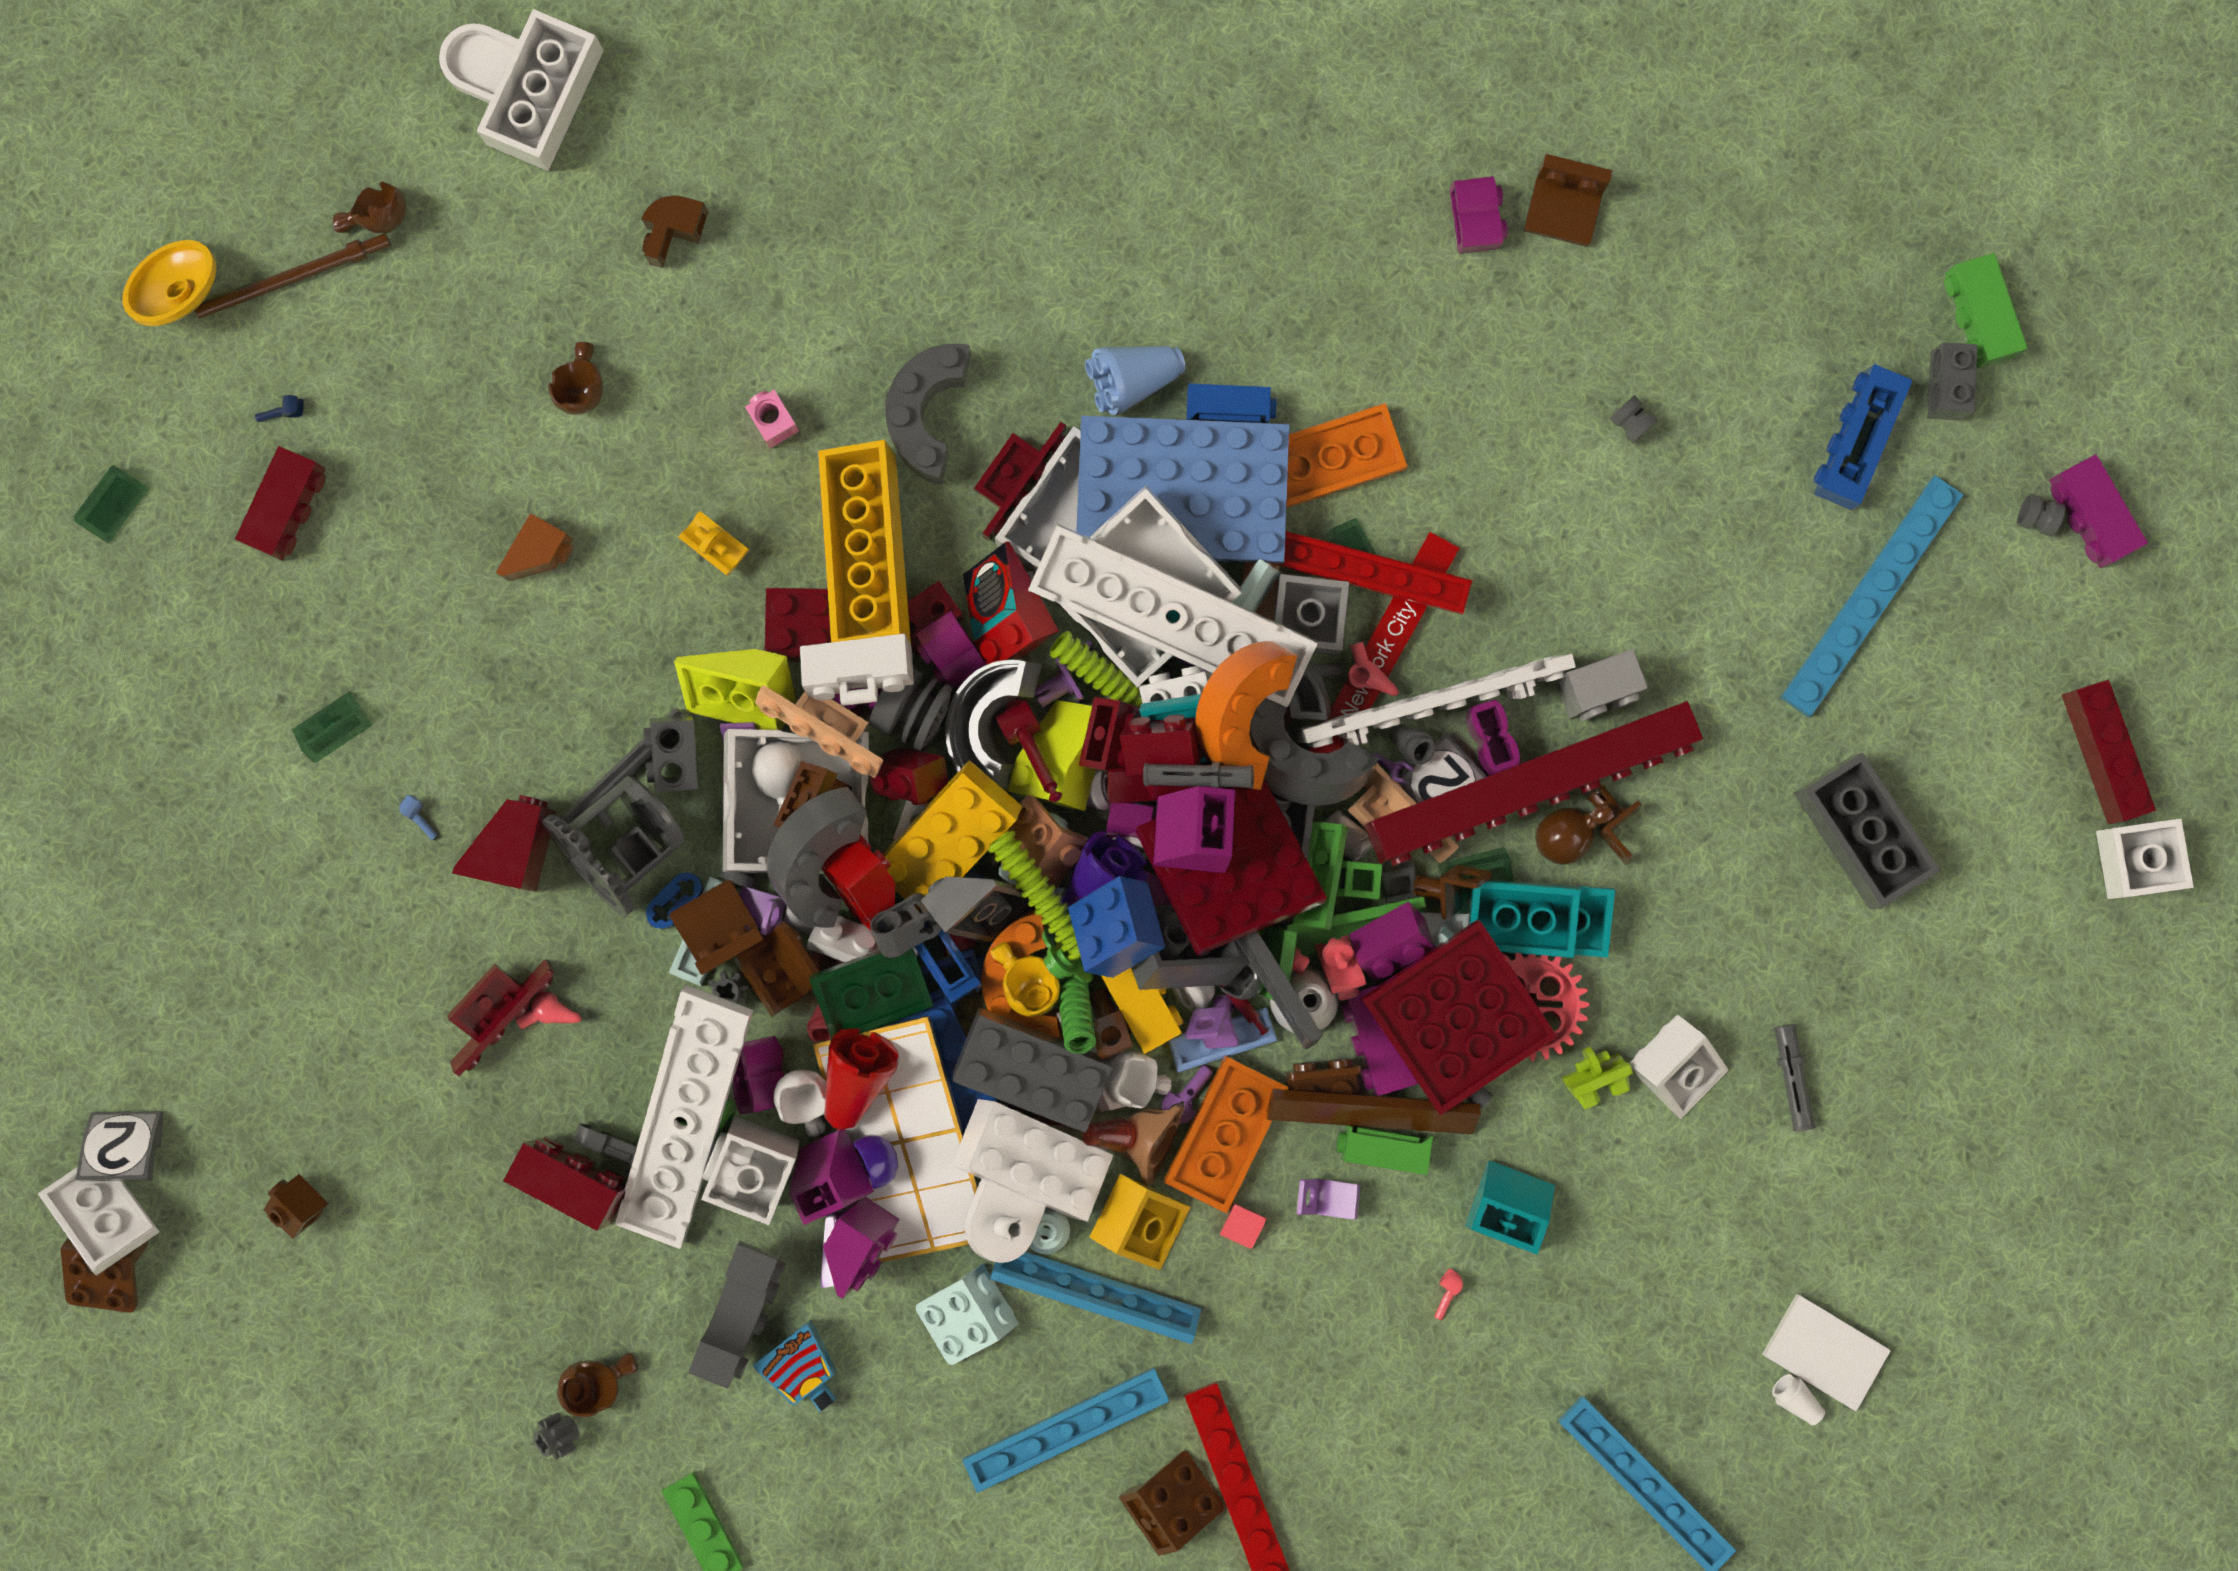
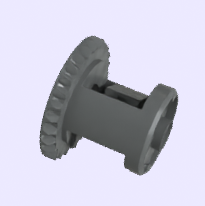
[542,777,684,917]

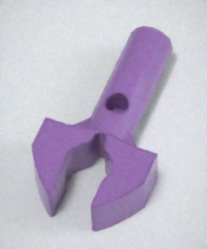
[1162,1065,1213,1124]

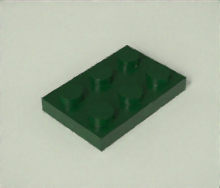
[808,948,933,1039]

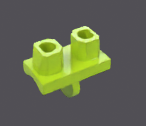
[1562,1047,1633,1109]

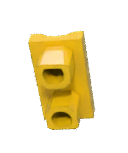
[678,511,749,577]

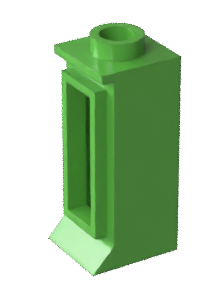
[1336,1126,1433,1175]

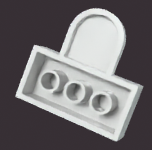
[439,9,604,171]
[951,1099,1113,1263]

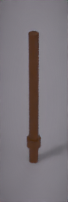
[195,233,391,318]

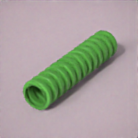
[1058,976,1096,1054]

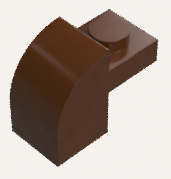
[641,195,709,268]

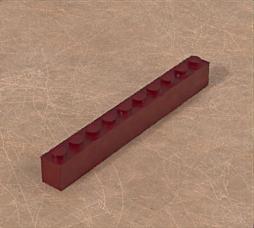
[1365,701,1703,866]

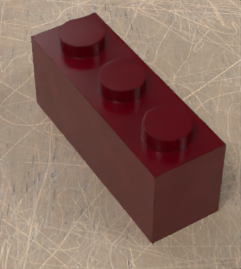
[235,446,326,561]

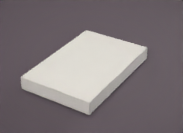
[38,1167,160,1276]
[1762,1294,1891,1411]

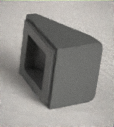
[1377,859,1418,904]

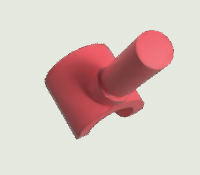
[1434,1269,1463,1320]

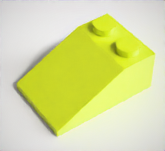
[674,649,796,731]
[1007,700,1096,811]

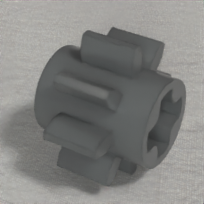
[708,971,751,1005]
[534,1412,579,1460]

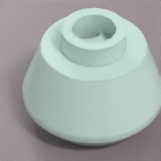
[1029,1207,1070,1254]

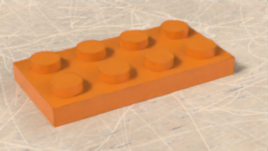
[1286,403,1408,509]
[1163,1056,1289,1214]

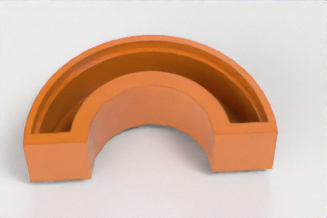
[1195,641,1298,790]
[981,909,1064,1040]

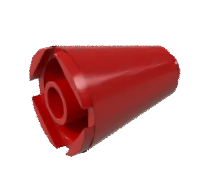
[824,1028,899,1130]

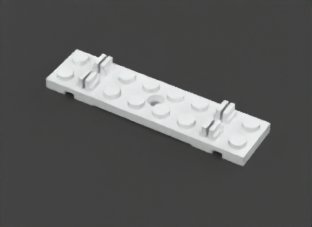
[1028,524,1318,707]
[1293,654,1576,748]
[615,985,754,1249]

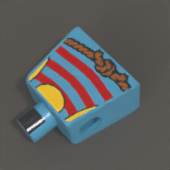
[753,1320,837,1412]

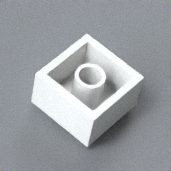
[2096,819,2194,899]

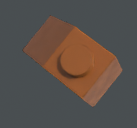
[496,513,573,581]

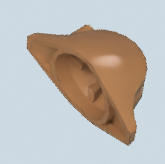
[1122,1104,1185,1186]

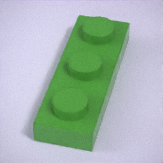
[1293,822,1348,930]
[661,1472,744,1571]

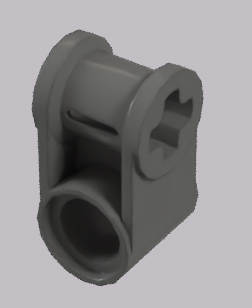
[870,893,942,958]

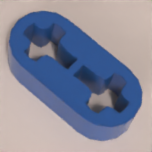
[646,873,704,929]

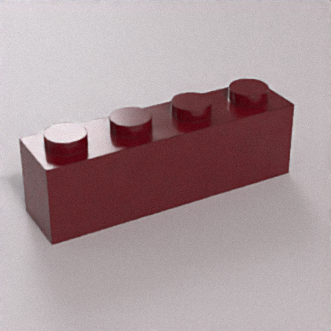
[2061,679,2156,824]

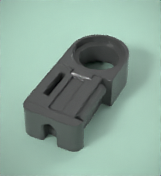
[573,1123,638,1165]

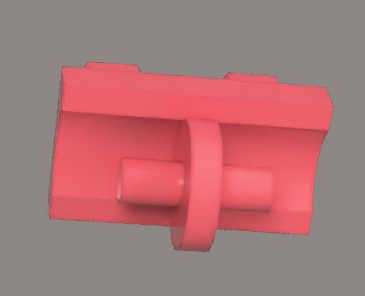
[1314,935,1366,1001]

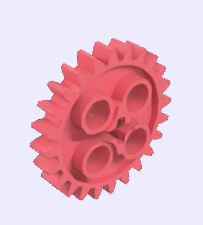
[1503,953,1590,1062]

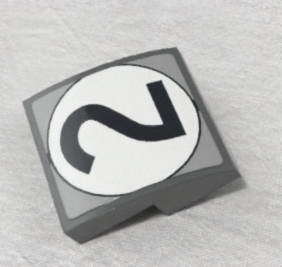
[1399,732,1488,803]
[76,1111,163,1182]

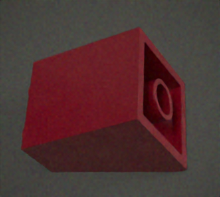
[452,795,557,892]

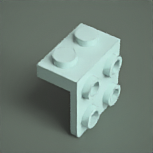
[916,1264,1019,1365]

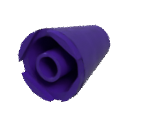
[1061,831,1149,906]

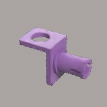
[1035,641,1093,708]
[1185,995,1239,1049]

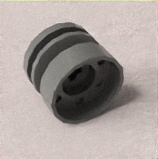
[869,667,955,752]

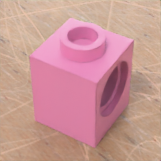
[745,390,799,448]

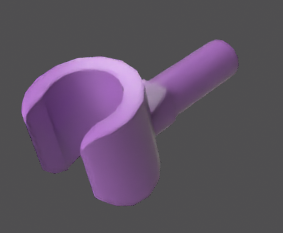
[1373,753,1414,785]

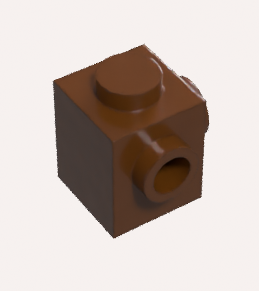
[263,1174,329,1239]

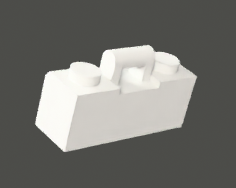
[800,634,914,706]

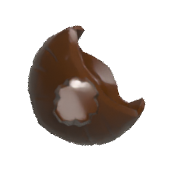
[333,181,406,234]
[548,342,603,415]
[1535,803,1614,865]
[557,1353,638,1417]

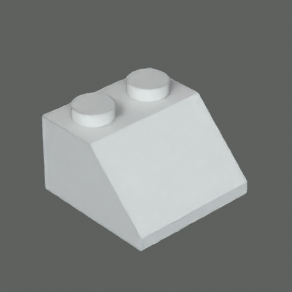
[1629,1015,1729,1119]

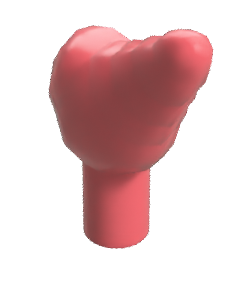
[1347,642,1399,696]
[516,991,582,1029]

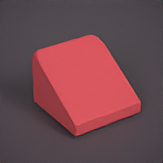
[1220,1203,1267,1249]

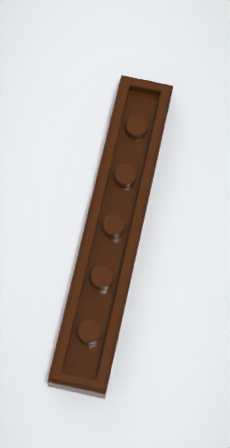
[1266,1089,1481,1135]

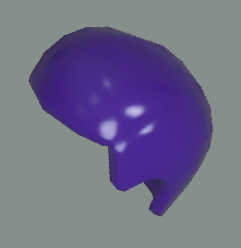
[854,1134,899,1189]

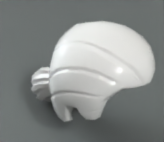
[751,740,805,813]
[1106,1051,1172,1108]
[774,1069,826,1137]

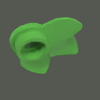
[1042,925,1094,983]

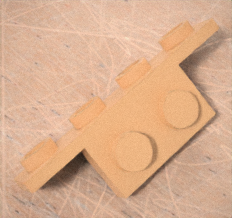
[755,685,883,778]
[1348,762,1459,863]

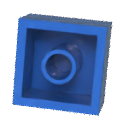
[1068,876,1165,978]

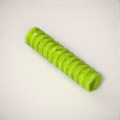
[1050,631,1142,707]
[988,831,1081,960]

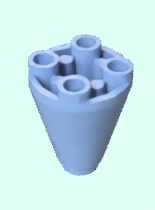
[1085,346,1185,415]

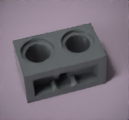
[1927,342,1977,421]
[643,716,698,792]

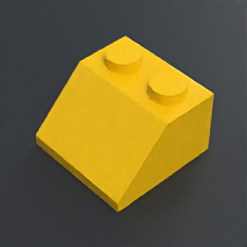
[1089,1174,1191,1270]

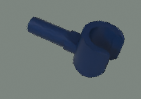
[255,395,304,422]

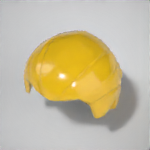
[990,942,1060,1017]

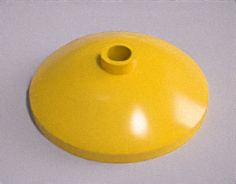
[122,240,217,326]

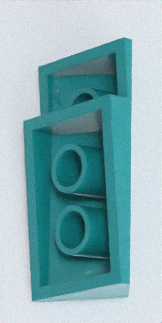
[1469,880,1615,958]

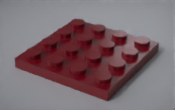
[1135,779,1327,956]
[1361,919,1557,1116]

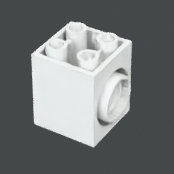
[701,1115,800,1225]

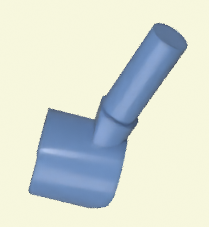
[399,795,438,840]

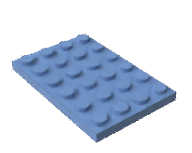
[1076,416,1289,564]

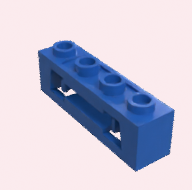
[1813,364,1912,510]

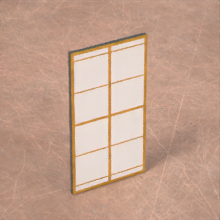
[813,1016,979,1263]

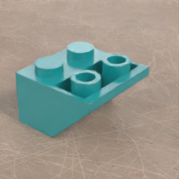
[1465,1160,1555,1255]

